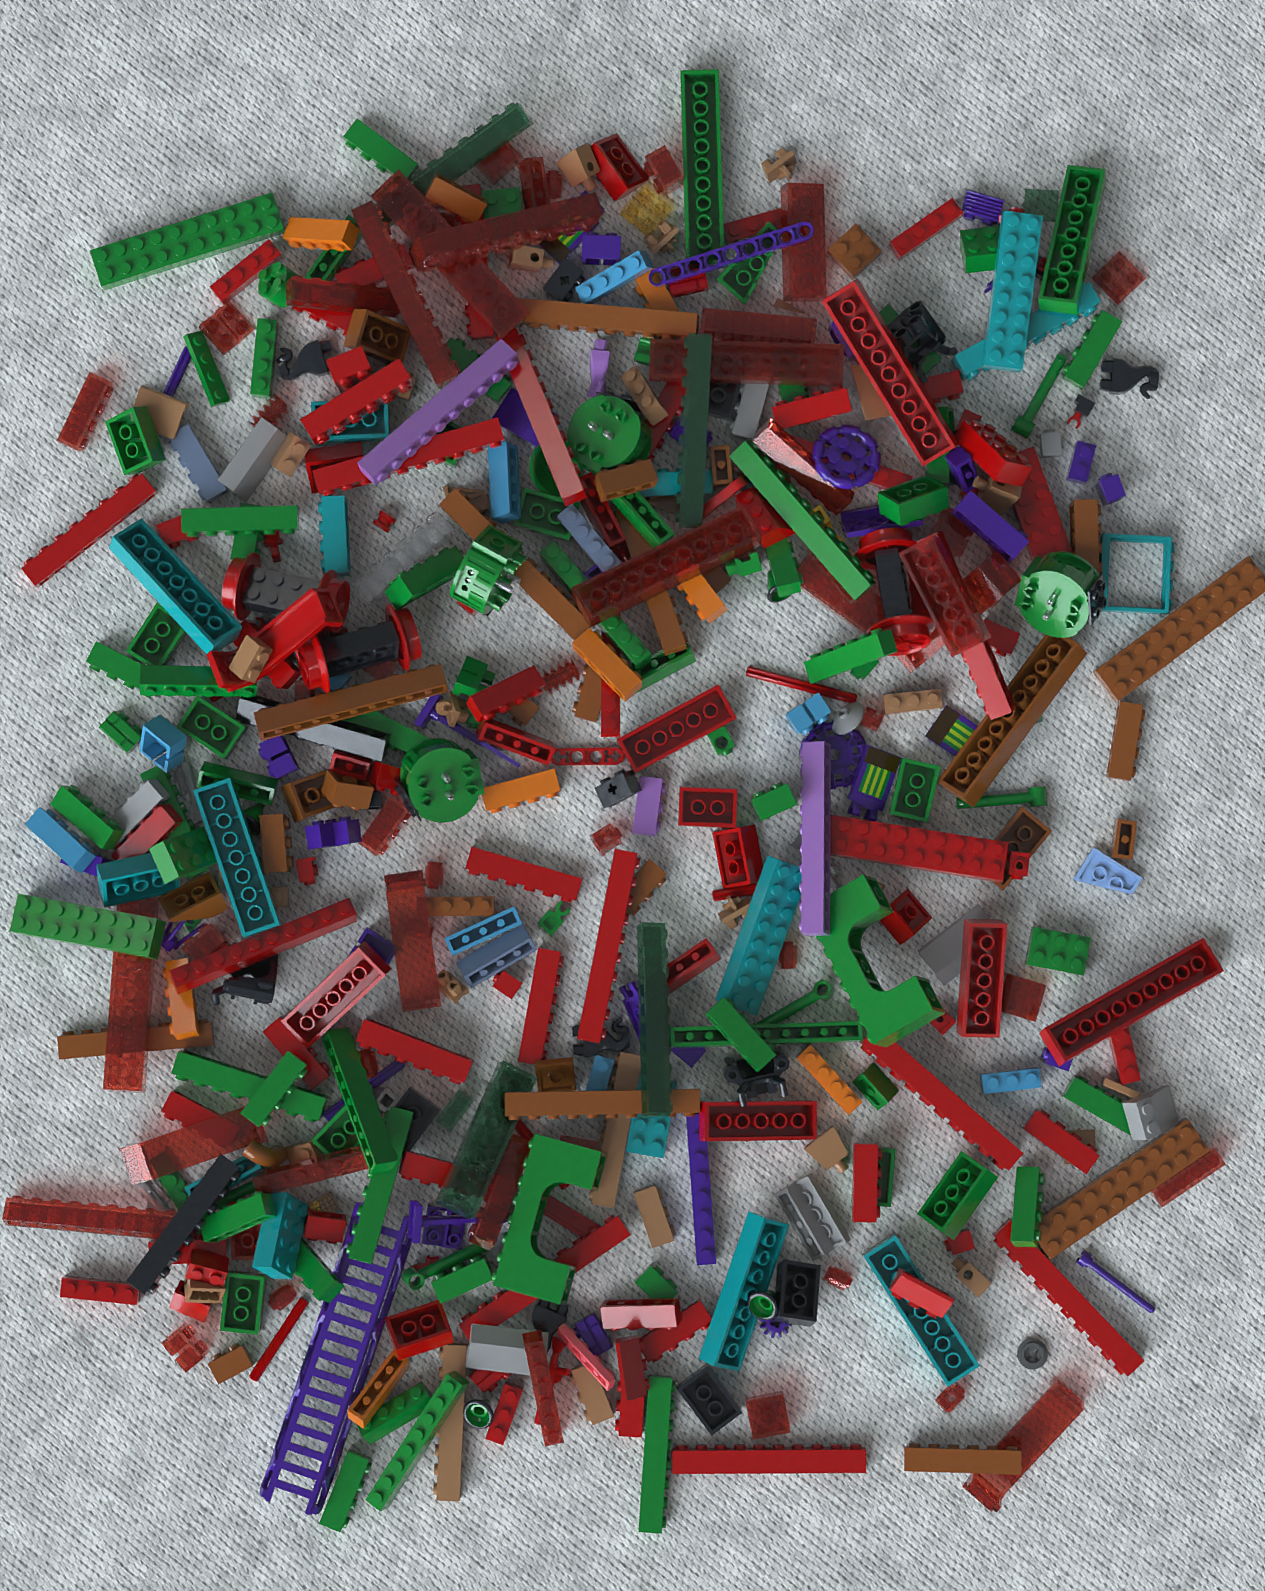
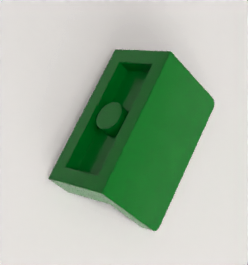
[852,1063,899,1111]

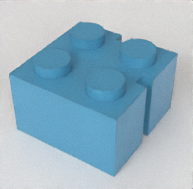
[785,692,831,735]
[139,715,187,773]

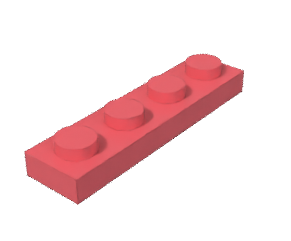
[557,1324,615,1391]

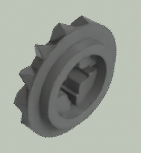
[1017,1338,1048,1370]

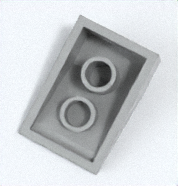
[1122,1085,1179,1140]

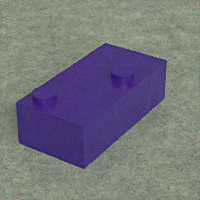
[951,491,1029,563]

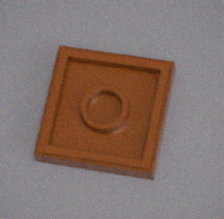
[534,1057,577,1091]

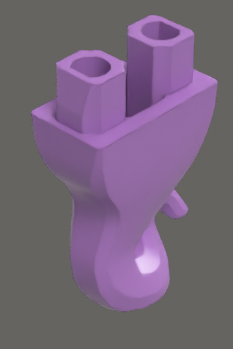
[587,339,610,397]

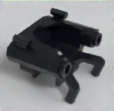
[887,301,958,384]
[211,942,278,1005]
[723,1045,790,1107]

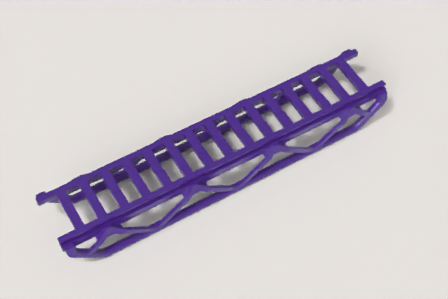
[259,1202,412,1515]

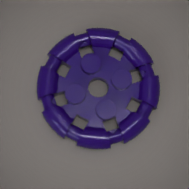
[812,424,881,489]
[799,720,867,789]

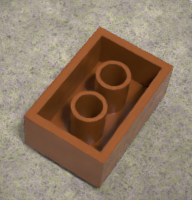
[343,309,412,364]
[259,814,294,874]

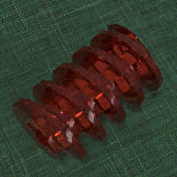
[248,393,289,427]
[543,658,580,694]

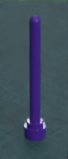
[1076,1250,1155,1313]

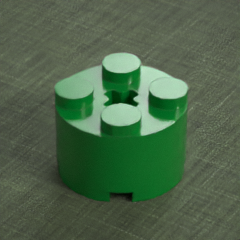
[258,262,302,308]

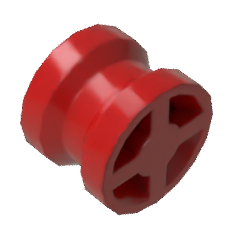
[372,510,396,533]

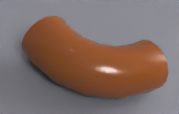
[242,1139,288,1167]

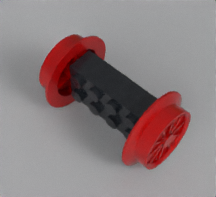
[855,528,936,656]
[222,552,350,638]
[295,604,422,693]

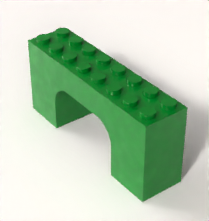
[816,874,945,1047]
[492,1134,607,1305]

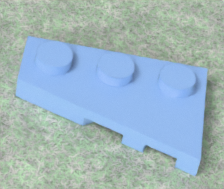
[1073,847,1142,894]

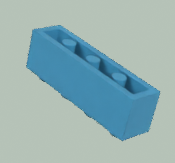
[575,250,655,304]
[488,441,521,524]
[25,807,96,874]
[444,906,523,956]

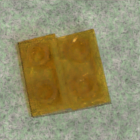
[619,184,674,236]

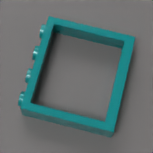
[1099,533,1175,615]

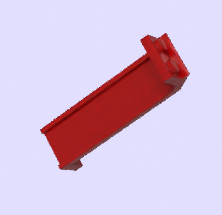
[206,588,344,693]

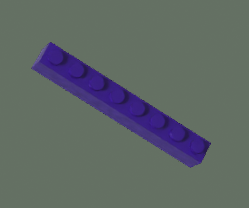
[686,1113,716,1265]

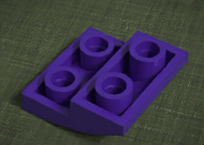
[421,1205,467,1250]

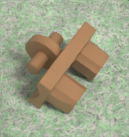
[761,147,797,183]
[644,219,679,255]
[435,691,469,727]
[718,895,751,929]
[433,969,470,1004]

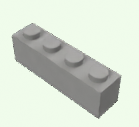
[729,360,774,441]
[111,779,171,849]

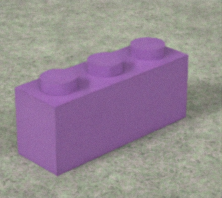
[632,776,666,836]

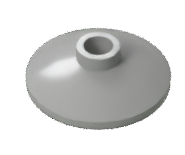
[832,702,864,735]

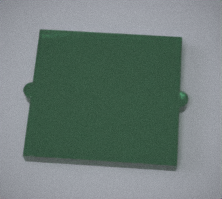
[1022,189,1059,222]

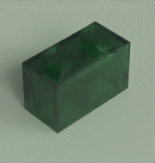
[435,1088,475,1132]

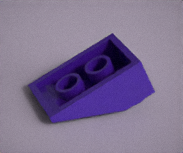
[492,388,560,448]

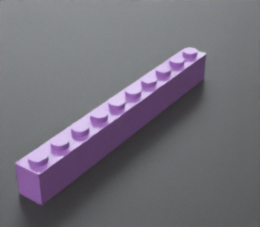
[357,339,519,486]
[799,741,831,936]

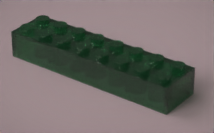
[435,1060,537,1219]

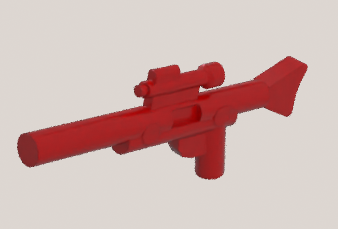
[534,1336,570,1425]

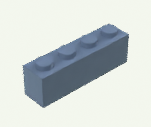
[168,424,229,503]
[557,504,622,577]
[456,924,538,988]

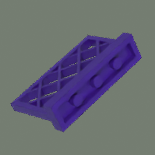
[840,505,924,538]

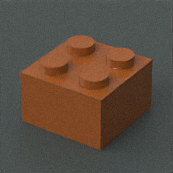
[827,223,882,281]
[321,770,374,811]

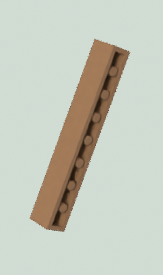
[588,1051,643,1208]
[433,1343,467,1502]

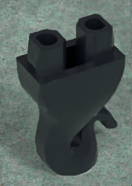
[276,340,333,381]
[1099,358,1159,399]
[572,1017,630,1057]
[532,1299,569,1352]

